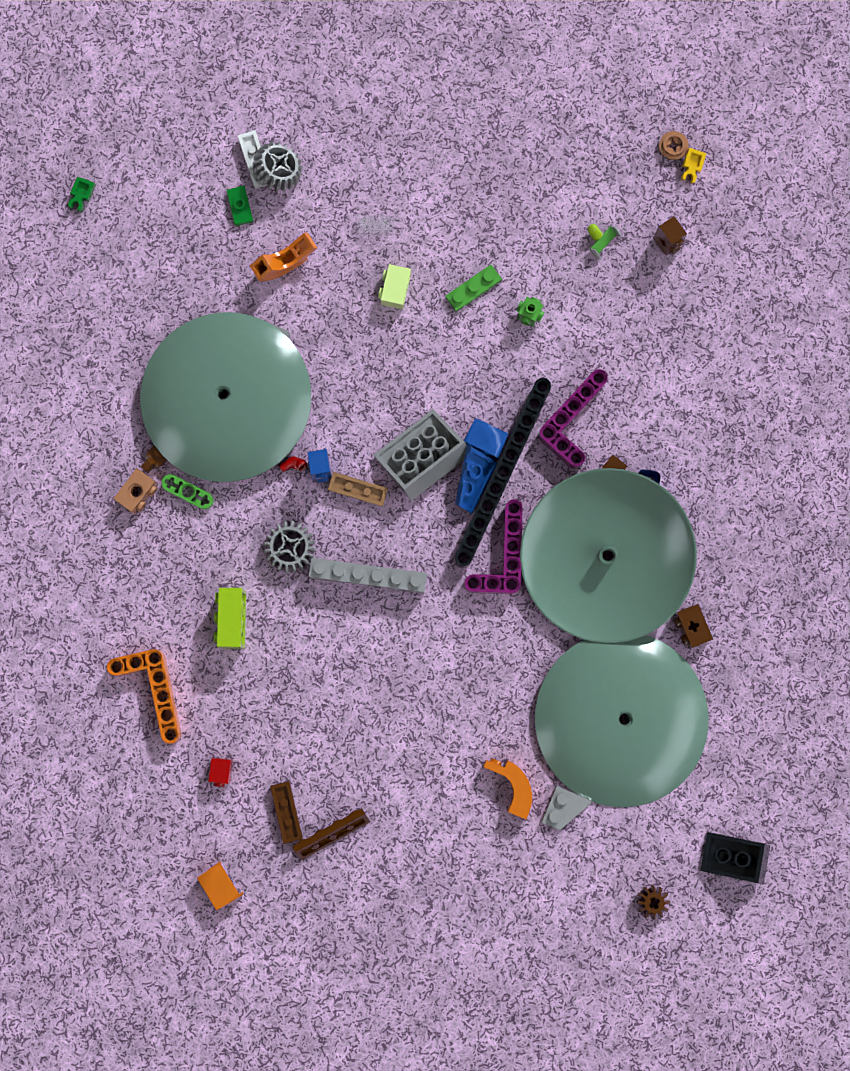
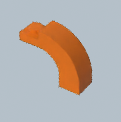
[249,232,317,281]
[483,758,532,820]

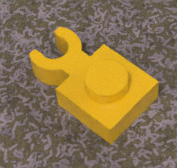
[681,148,707,184]

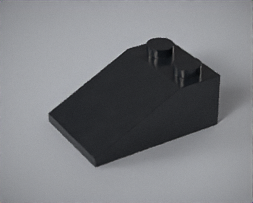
[700,832,770,885]

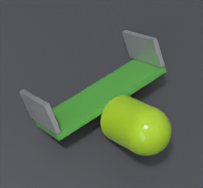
[587,224,622,260]

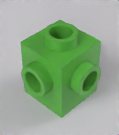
[516,297,545,327]

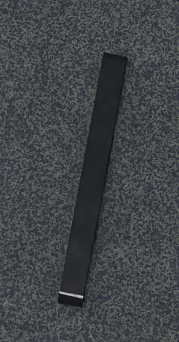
[454,377,551,568]

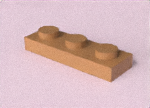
[328,472,388,507]

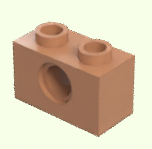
[113,468,158,514]

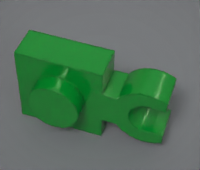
[68,177,96,213]

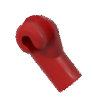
[278,456,307,473]

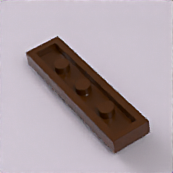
[292,808,370,860]

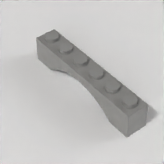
[309,558,427,594]

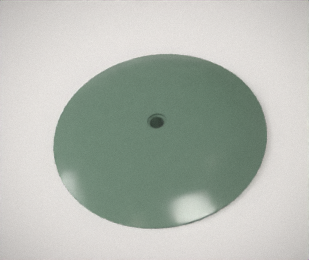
[140,312,311,482]
[520,468,697,643]
[535,635,709,807]

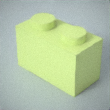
[378,264,411,310]

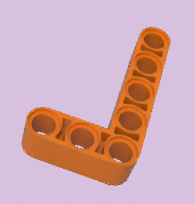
[107,649,181,744]

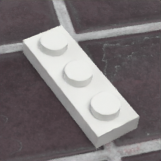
[238,130,267,189]

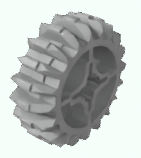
[252,141,303,192]
[264,521,316,573]

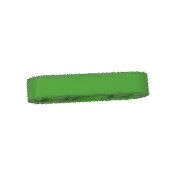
[162,474,214,510]

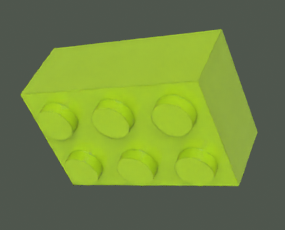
[214,588,246,649]

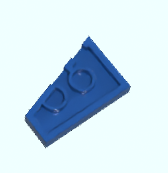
[455,445,497,514]

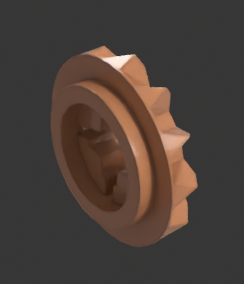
[659,131,689,161]

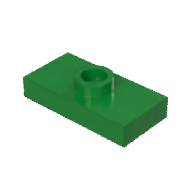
[227,185,254,226]

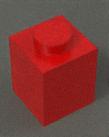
[208,758,233,787]

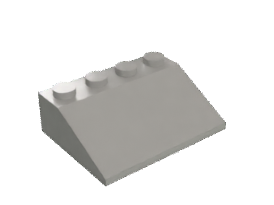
[374,409,467,501]

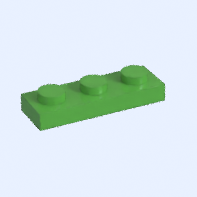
[445,264,502,312]

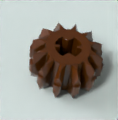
[636,885,670,920]

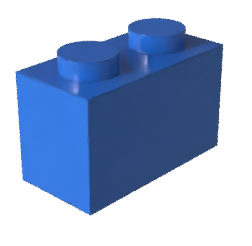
[307,449,332,483]

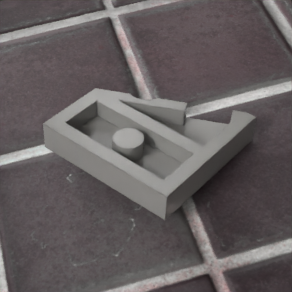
[542,786,592,830]

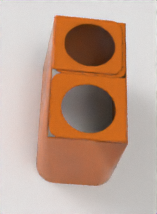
[197,859,243,911]

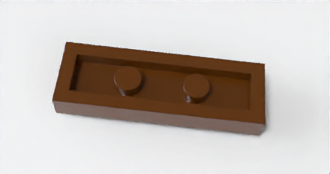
[270,781,303,844]

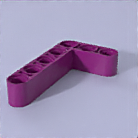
[538,369,608,469]
[464,499,523,595]

